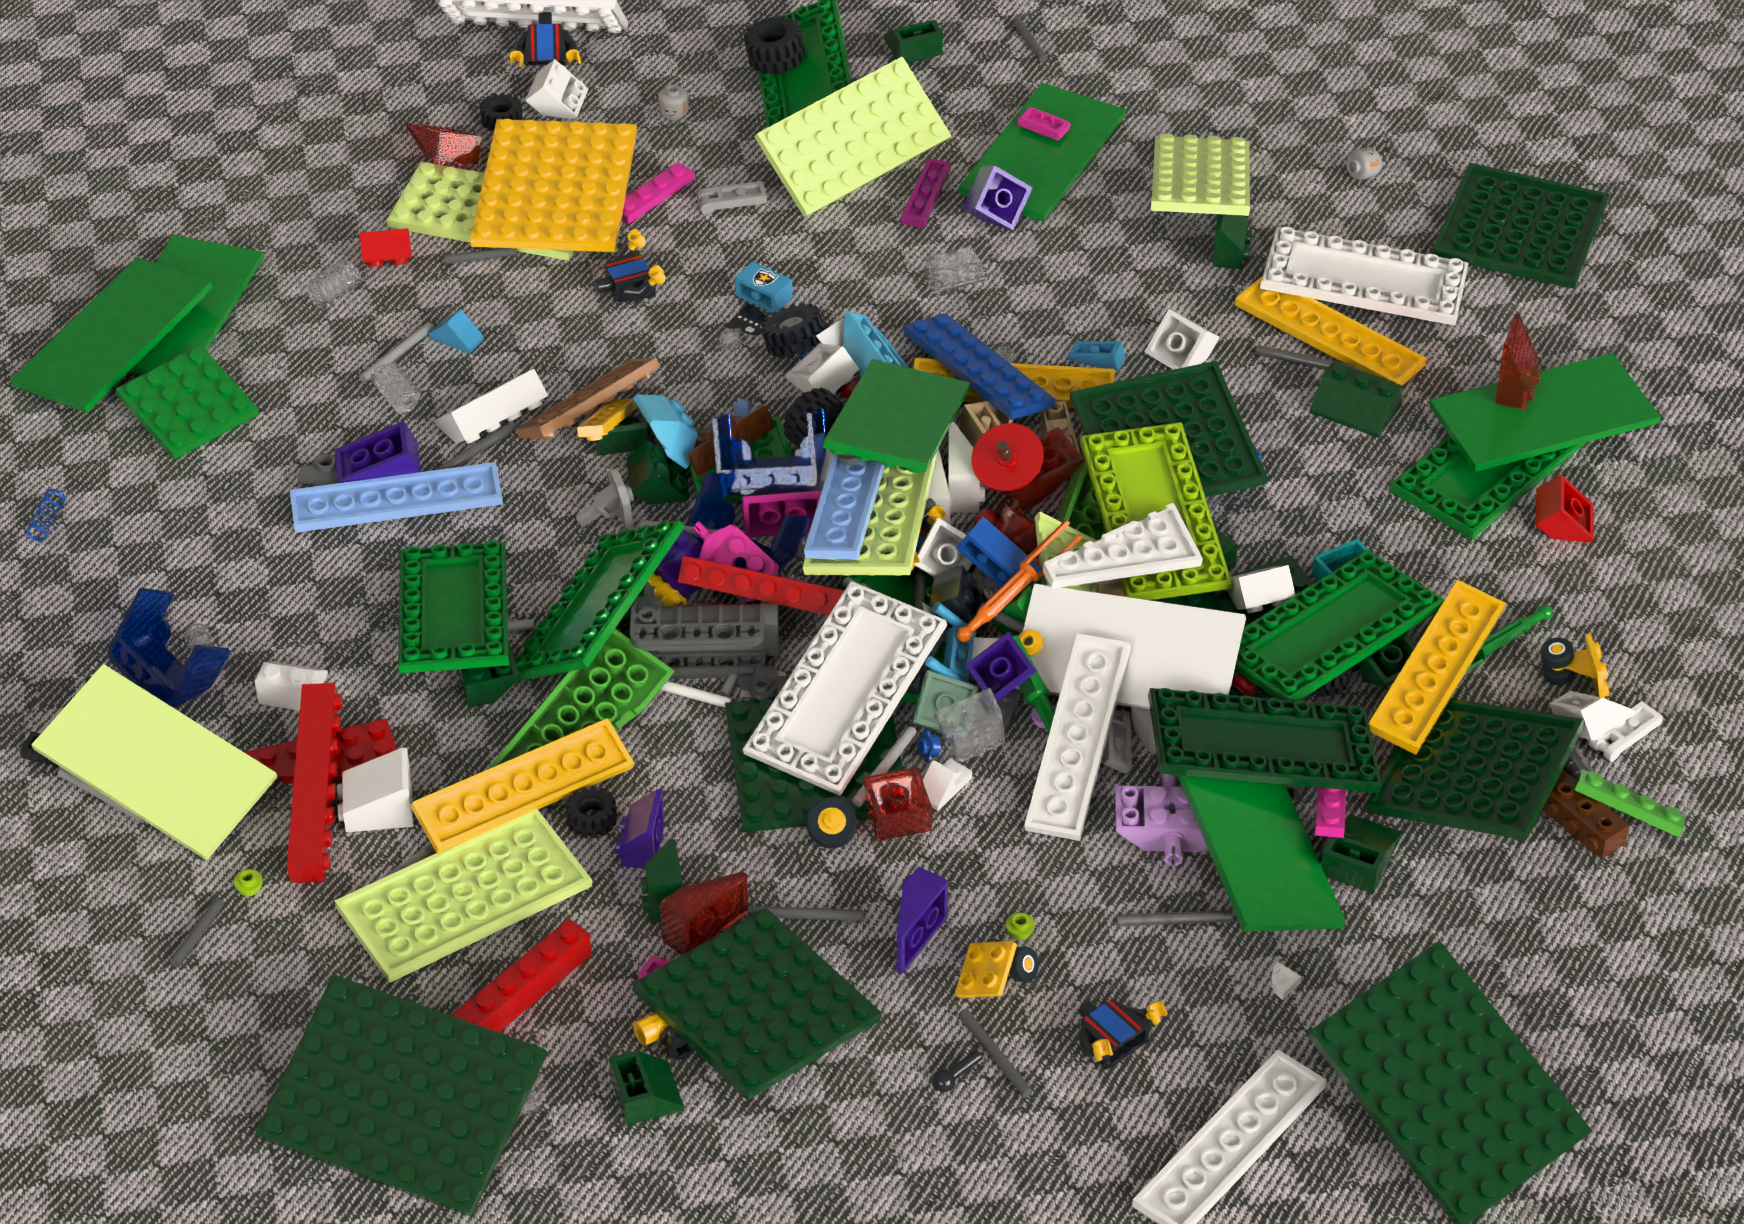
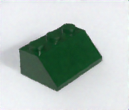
[1310,361,1403,438]

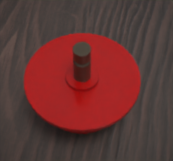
[971,423,1044,492]

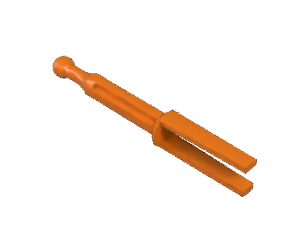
[956,520,1082,642]

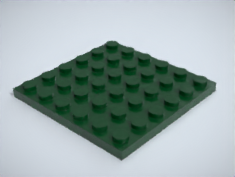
[1433,163,1610,289]
[1070,361,1268,498]
[725,698,910,833]
[1365,698,1584,840]
[632,908,882,1101]

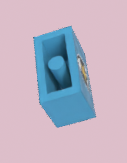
[735,261,793,313]

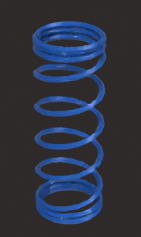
[26,489,66,541]

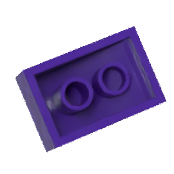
[334,421,421,483]
[897,866,948,975]

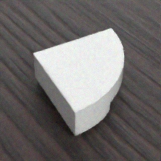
[1271,962,1301,1000]

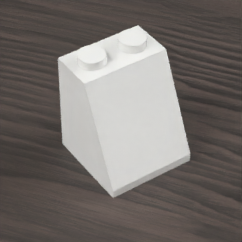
[337,748,414,832]

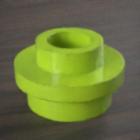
[234,869,263,896]
[1006,913,1035,940]

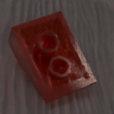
[406,123,482,168]
[1495,314,1542,410]
[1003,427,1084,513]
[660,871,748,955]

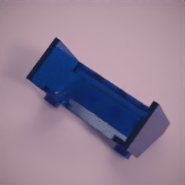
[712,408,827,496]
[685,472,810,571]
[108,588,231,709]

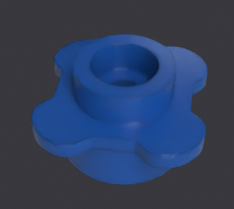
[917,730,941,763]

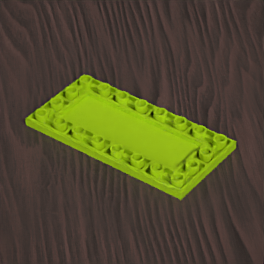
[1080,422,1232,600]

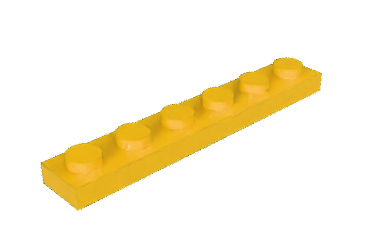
[577,398,637,441]

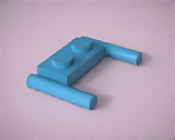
[925,602,977,683]

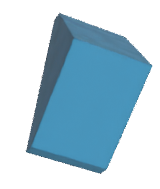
[429,309,484,354]

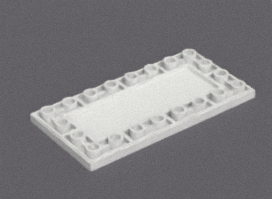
[435,0,628,33]
[1260,227,1469,326]
[743,581,947,796]
[1015,584,1246,710]

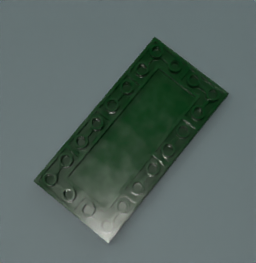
[1148,688,1382,793]

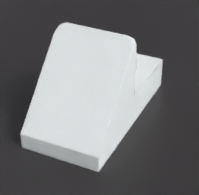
[916,758,972,811]

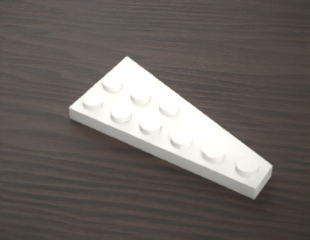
[1042,503,1203,589]

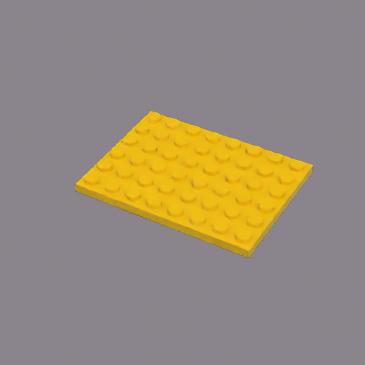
[470,119,637,252]

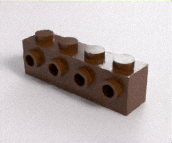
[1542,770,1630,859]

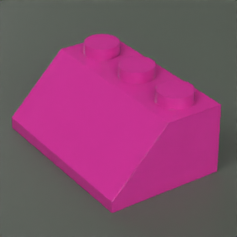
[741,490,822,538]

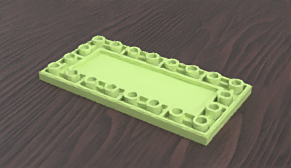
[32,664,277,861]

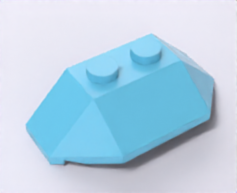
[843,311,909,377]
[633,394,698,469]

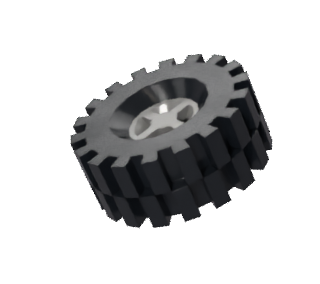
[760,303,826,357]

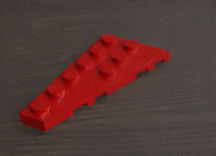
[244,718,397,784]

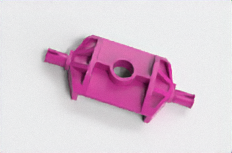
[692,521,781,607]

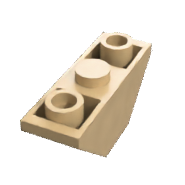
[1041,401,1080,460]

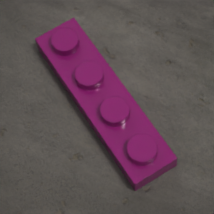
[901,158,951,228]

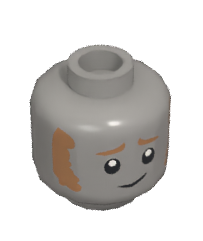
[658,85,689,121]
[1346,147,1382,180]

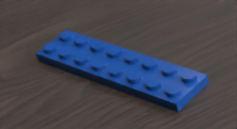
[904,314,1055,420]

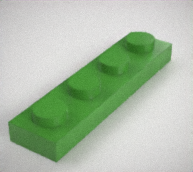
[1575,769,1686,837]

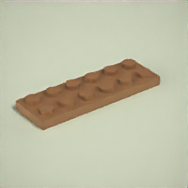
[515,357,660,440]

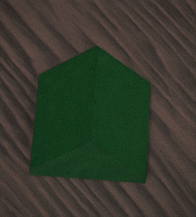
[595,416,648,456]
[1358,633,1416,687]

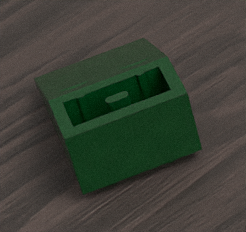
[1321,814,1403,893]

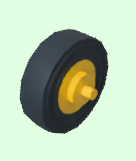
[806,798,857,849]

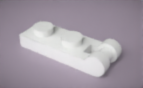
[1589,701,1663,762]

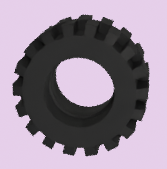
[744,16,805,75]
[783,387,845,449]

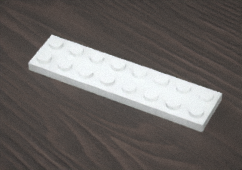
[1024,633,1131,841]
[1132,1049,1327,1224]

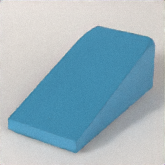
[1068,341,1125,370]

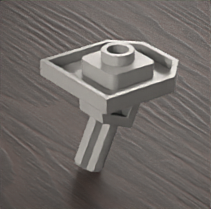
[576,469,634,531]

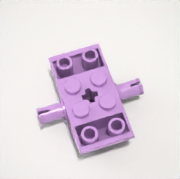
[1115,774,1207,866]

